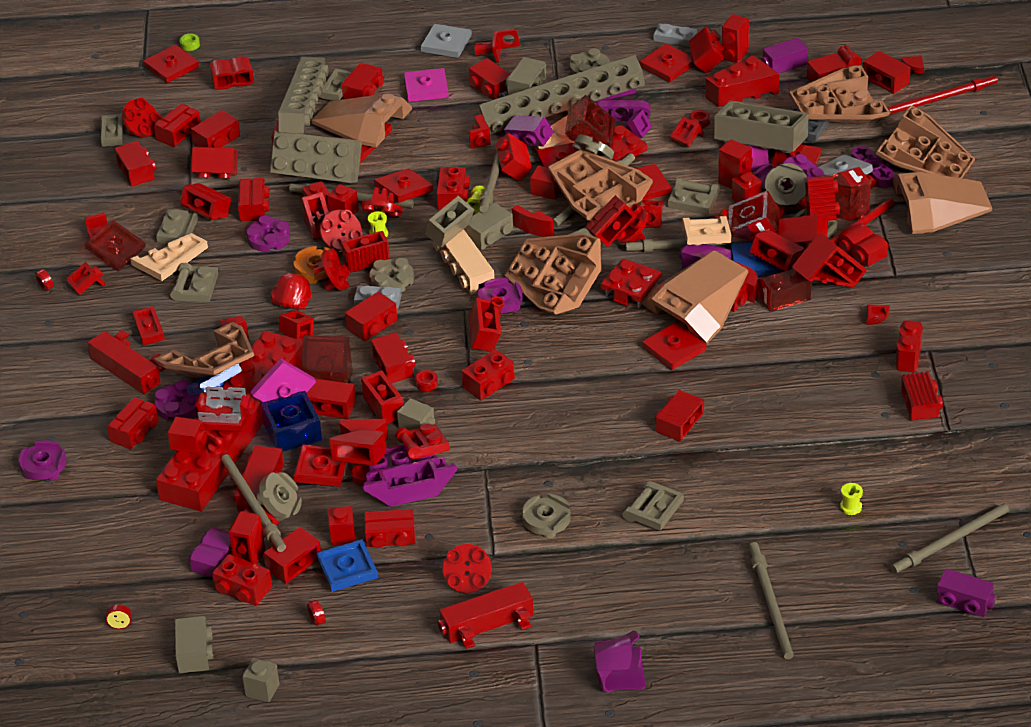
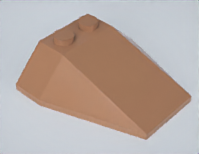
[311,94,412,147]
[548,149,653,221]
[154,322,254,379]

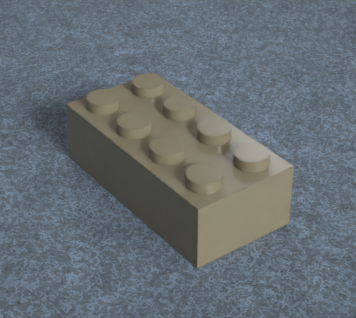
[714,100,809,153]
[270,131,362,183]

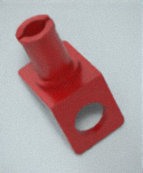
[474,29,521,63]

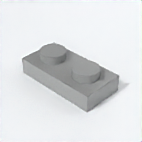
[654,23,697,47]
[354,286,402,309]

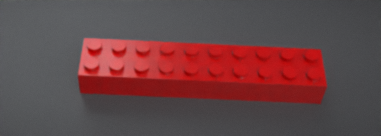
[156,331,307,512]

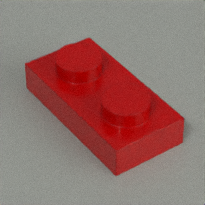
[132,306,165,345]

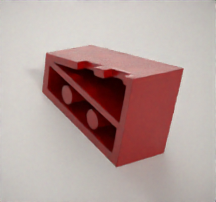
[706,55,780,107]
[792,232,867,287]

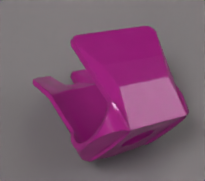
[594,630,646,692]

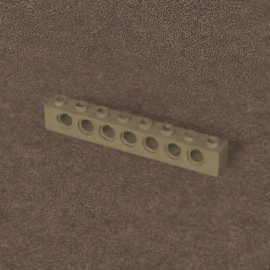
[479,55,645,135]
[278,57,329,134]

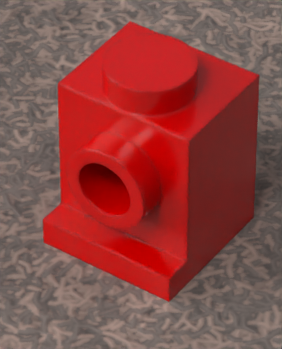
[279,310,314,342]

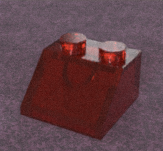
[565,95,616,147]
[302,335,353,383]

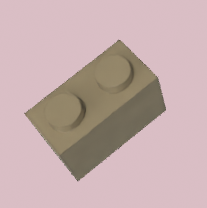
[505,57,547,95]
[425,196,474,248]
[464,202,513,250]
[175,616,214,673]

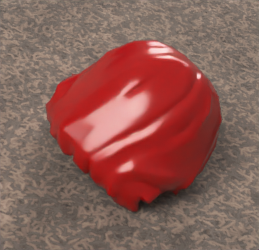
[270,273,312,310]

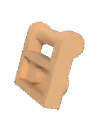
[682,216,731,245]

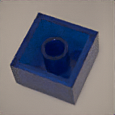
[261,391,322,452]

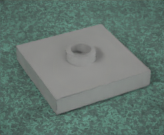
[421,24,472,58]
[818,155,873,187]

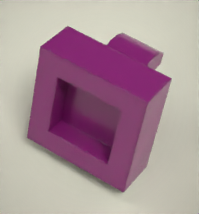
[624,109,652,138]

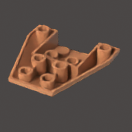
[790,65,890,124]
[876,105,975,179]
[892,172,992,234]
[505,233,601,314]
[641,250,748,344]

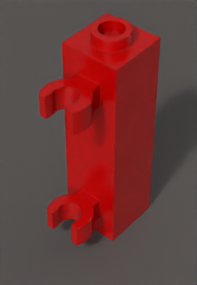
[88,330,166,395]
[437,582,534,649]

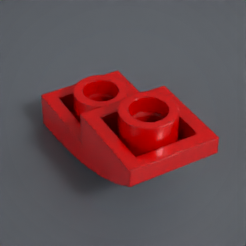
[511,205,554,237]

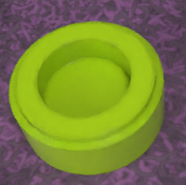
[180,34,200,51]

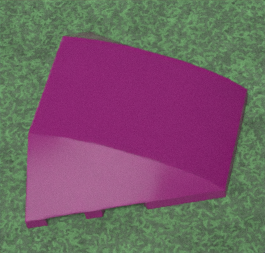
[363,442,457,506]

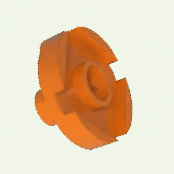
[294,246,329,284]

